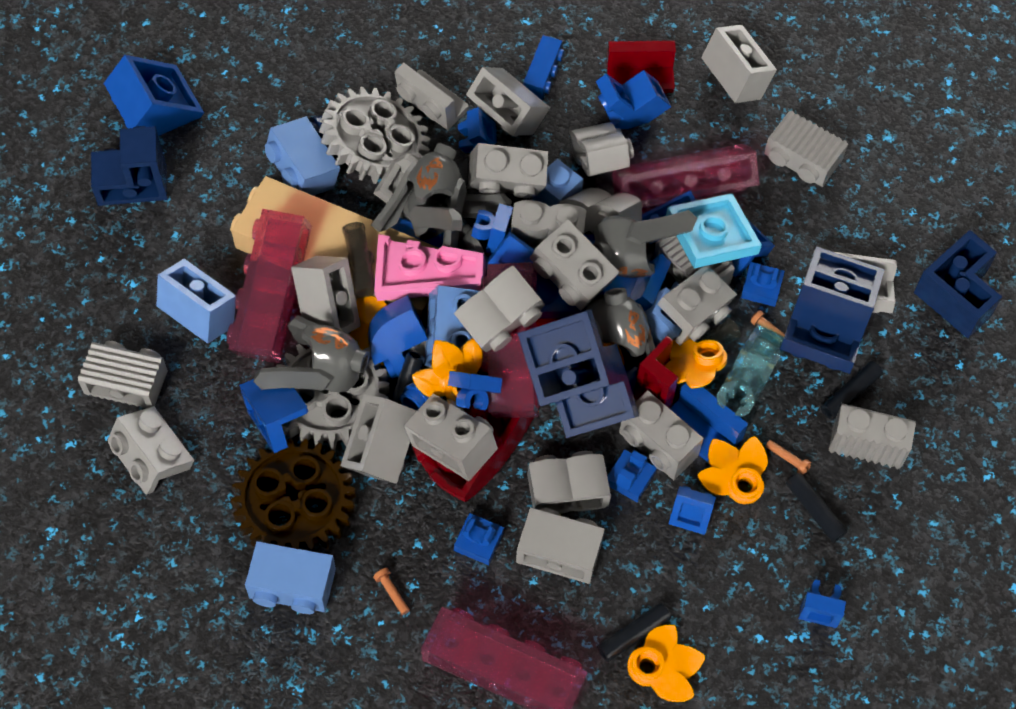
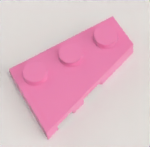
[374,234,486,301]

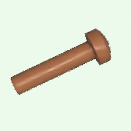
[750,310,785,343]
[765,439,811,475]
[373,568,410,615]

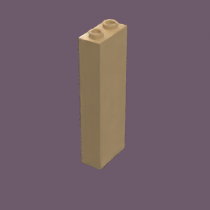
[230,176,439,326]

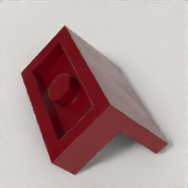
[606,41,676,93]
[633,336,678,409]

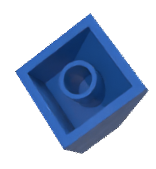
[104,55,204,136]

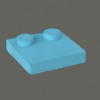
[666,193,762,269]

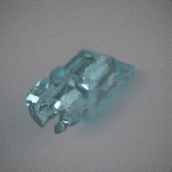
[717,324,784,417]

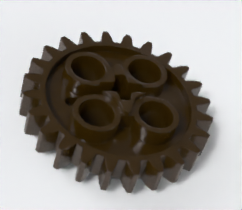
[230,438,356,552]

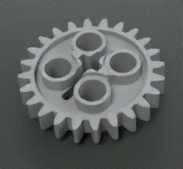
[319,87,430,184]
[276,340,390,450]

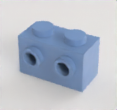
[265,116,340,196]
[156,259,236,344]
[424,285,483,366]
[245,541,336,614]

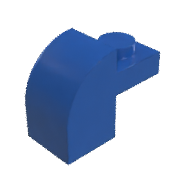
[596,70,672,129]
[368,295,428,379]

